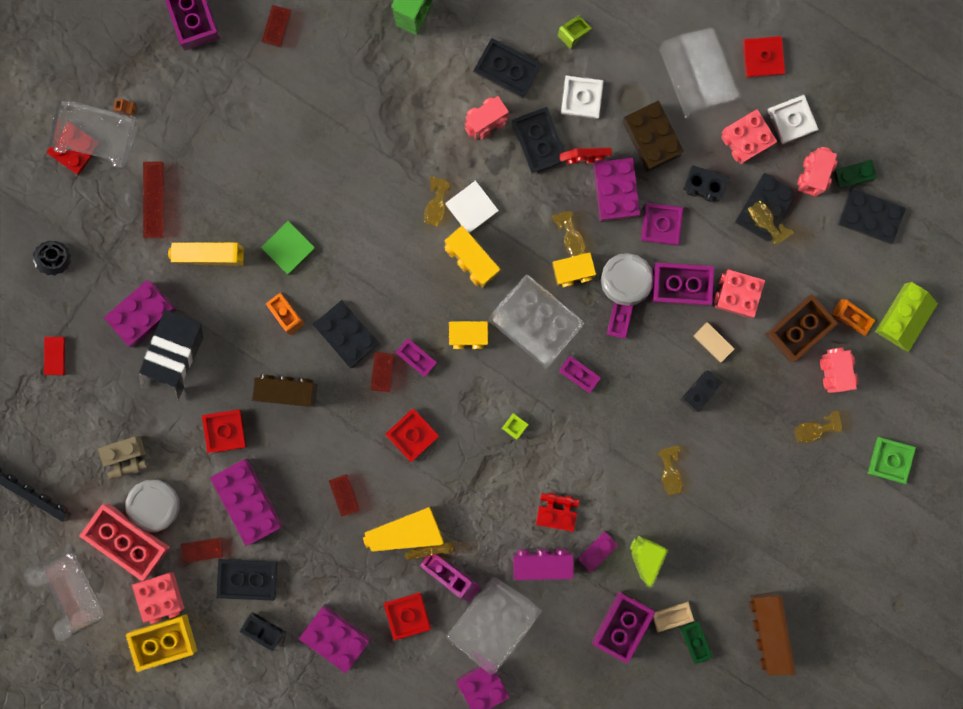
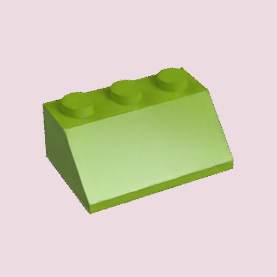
[875,282,938,352]
[630,536,667,587]

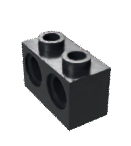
[683,165,729,203]
[680,370,723,412]
[239,612,286,652]

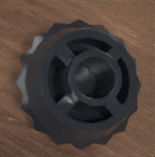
[32,240,71,276]

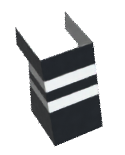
[138,310,204,400]

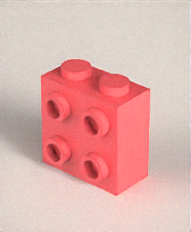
[465,96,509,140]
[721,109,777,164]
[797,147,838,197]
[713,269,765,318]
[820,348,858,393]
[132,571,184,624]

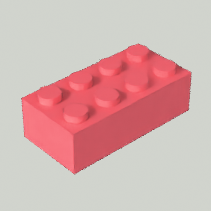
[80,503,171,582]

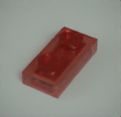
[262,5,291,48]
[370,352,394,392]
[329,474,360,517]
[181,537,223,563]

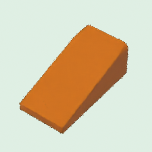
[266,292,305,335]
[831,299,875,336]

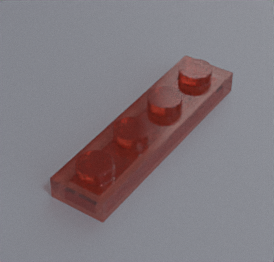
[143,161,164,239]

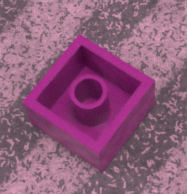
[456,660,509,709]

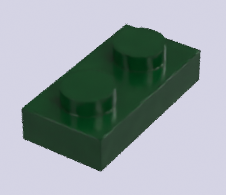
[834,160,877,189]
[679,620,713,665]

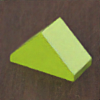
[558,15,592,49]

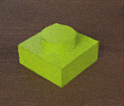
[502,413,528,440]

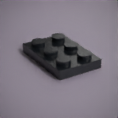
[473,38,542,99]
[511,107,566,174]
[735,173,797,241]
[837,188,906,244]
[313,300,380,368]
[216,559,277,601]

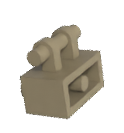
[98,436,147,479]

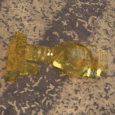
[423,176,450,227]
[748,201,794,245]
[551,211,585,257]
[794,410,842,443]
[657,445,683,495]
[405,541,454,560]

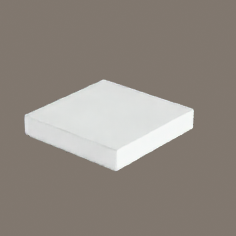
[561,76,604,119]
[768,95,819,145]
[445,181,499,234]

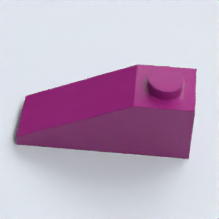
[420,550,481,602]

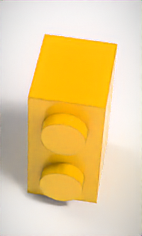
[552,253,596,288]
[449,321,488,349]

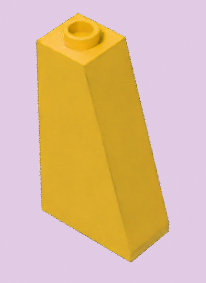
[168,243,244,266]
[363,506,444,551]

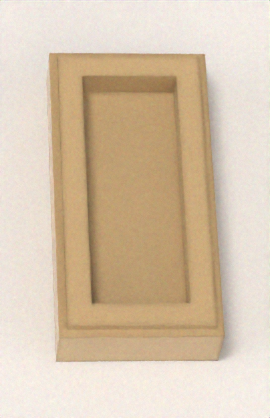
[693,322,734,363]
[653,602,694,632]

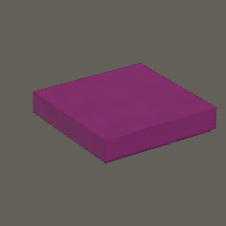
[641,203,684,246]

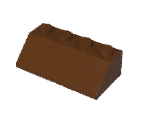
[749,592,796,675]

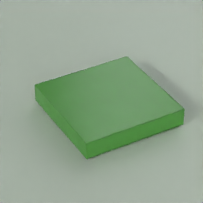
[261,221,316,275]
[868,437,916,484]

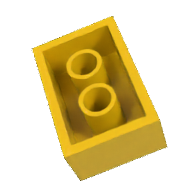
[444,226,500,288]
[126,614,198,672]

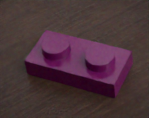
[606,302,633,339]
[395,338,437,377]
[558,356,601,393]
[577,531,618,572]

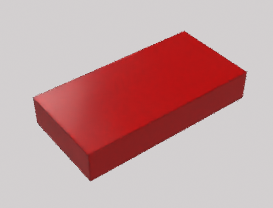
[44,337,65,375]

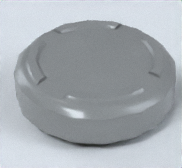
[601,253,654,306]
[125,479,180,533]

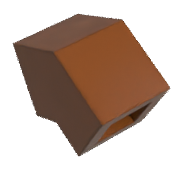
[113,99,136,116]

